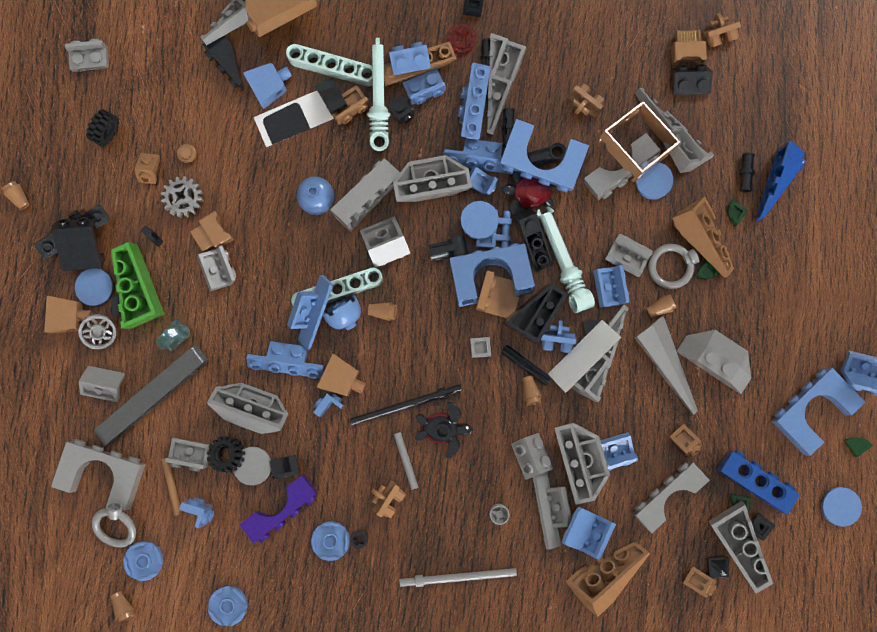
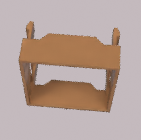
[599,101,680,182]

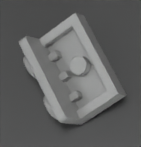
[605,234,653,277]
[197,245,236,291]
[511,433,553,480]
[165,438,211,472]

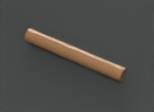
[161,458,182,516]

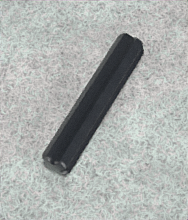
[501,345,551,385]

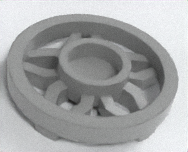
[78,314,116,349]

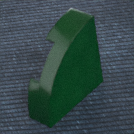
[727,199,748,227]
[694,260,720,279]
[844,437,873,457]
[730,494,751,515]

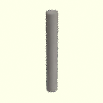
[393,432,419,490]

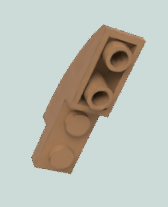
[384,42,456,86]

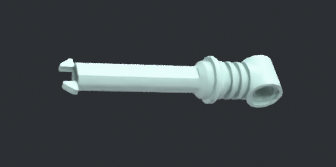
[367,38,391,152]
[537,206,595,313]

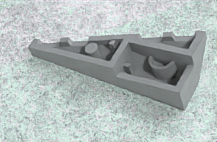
[200,0,248,45]
[487,33,527,135]
[635,88,714,173]
[571,304,629,402]
[634,316,698,415]

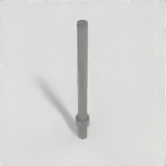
[399,568,517,587]

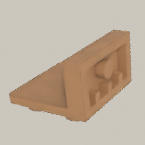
[476,271,520,318]

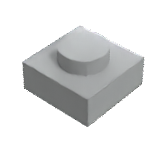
[470,337,491,358]

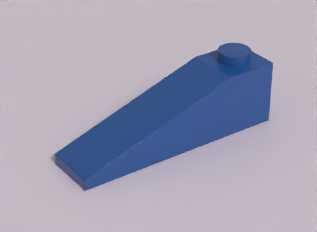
[755,141,805,222]

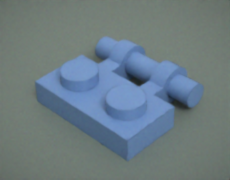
[476,210,512,248]

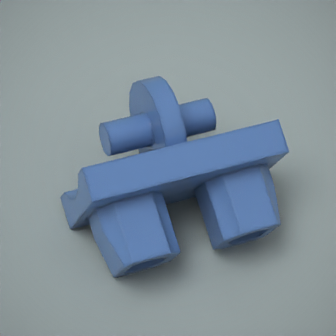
[541,320,577,353]

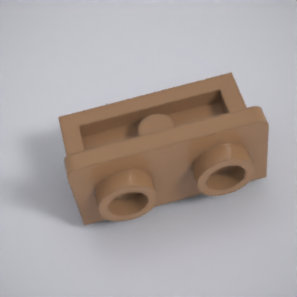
[332,85,370,125]

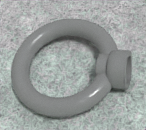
[648,244,699,289]
[92,501,136,547]

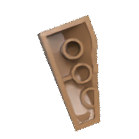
[672,196,734,278]
[566,542,650,617]

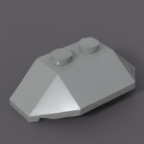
[393,155,472,202]
[676,330,751,394]
[207,383,288,434]
[554,423,610,505]

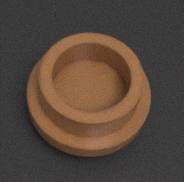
[177,144,197,163]

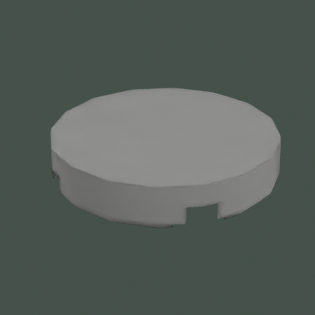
[234,447,271,485]

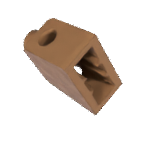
[44,296,93,334]
[317,354,366,396]

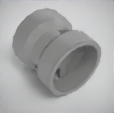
[489,503,510,525]

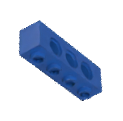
[716,450,800,515]

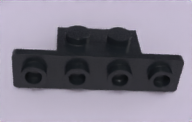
[34,204,110,259]

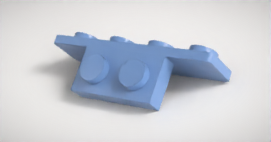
[457,63,490,140]
[444,138,513,174]
[287,275,333,350]
[246,341,324,379]

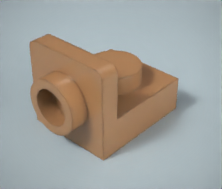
[670,424,702,458]
[683,567,717,598]

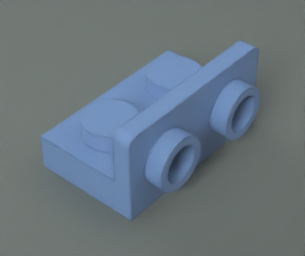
[403,68,446,105]

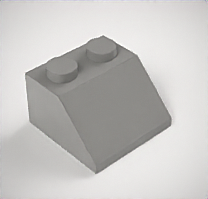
[360,216,410,268]

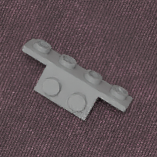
[533,472,572,550]

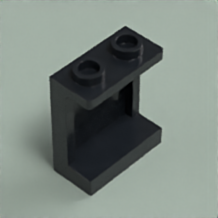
[51,217,106,271]

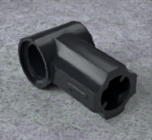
[527,143,566,168]
[429,236,468,261]

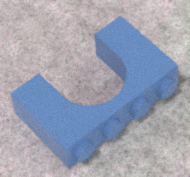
[499,119,589,193]
[450,243,535,307]
[771,368,865,456]

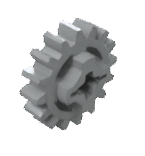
[161,176,204,218]

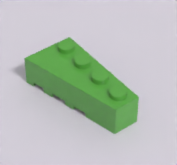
[111,242,165,329]

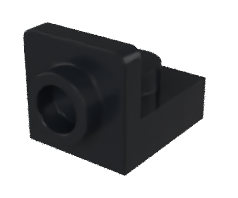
[387,95,415,125]

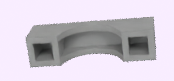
[584,133,660,201]
[632,462,710,533]

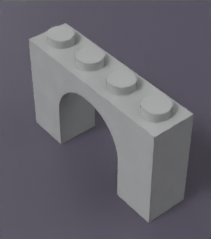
[51,439,146,510]

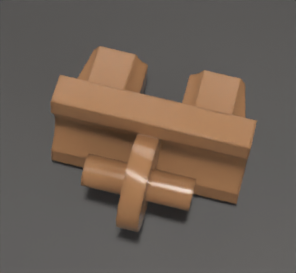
[702,13,741,47]
[568,83,605,119]
[371,480,406,518]

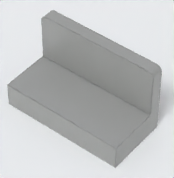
[79,366,125,402]

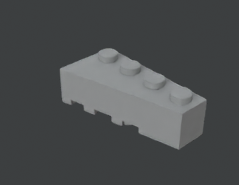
[330,158,400,232]
[708,501,773,594]

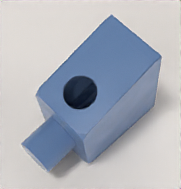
[243,63,292,109]

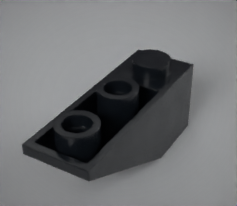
[202,36,244,91]
[513,208,553,271]

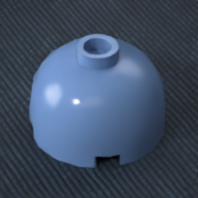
[297,176,334,215]
[322,294,361,330]

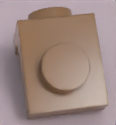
[135,153,160,184]

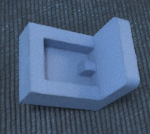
[470,167,498,195]
[313,393,344,417]

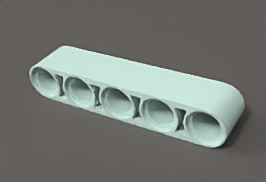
[286,44,373,87]
[291,268,383,305]

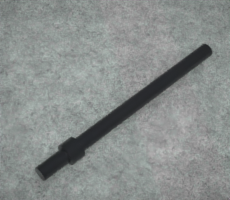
[350,384,462,426]

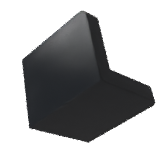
[270,455,300,479]

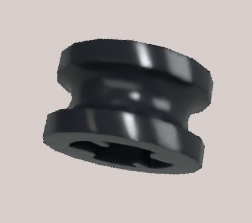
[350,530,368,549]

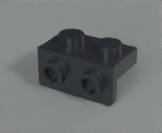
[671,64,713,95]

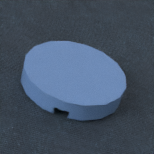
[635,162,673,200]
[461,201,499,240]
[75,269,114,306]
[821,487,862,527]
[311,521,350,561]
[123,541,164,581]
[208,586,248,626]

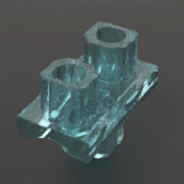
[156,319,190,351]

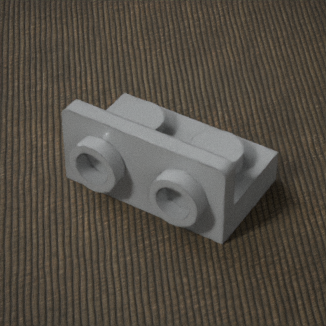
[65,39,109,72]

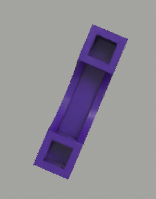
[240,475,318,543]

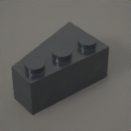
[501,284,568,343]

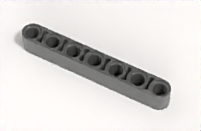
[93,345,209,447]

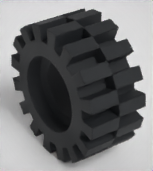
[86,109,119,147]
[207,436,245,473]

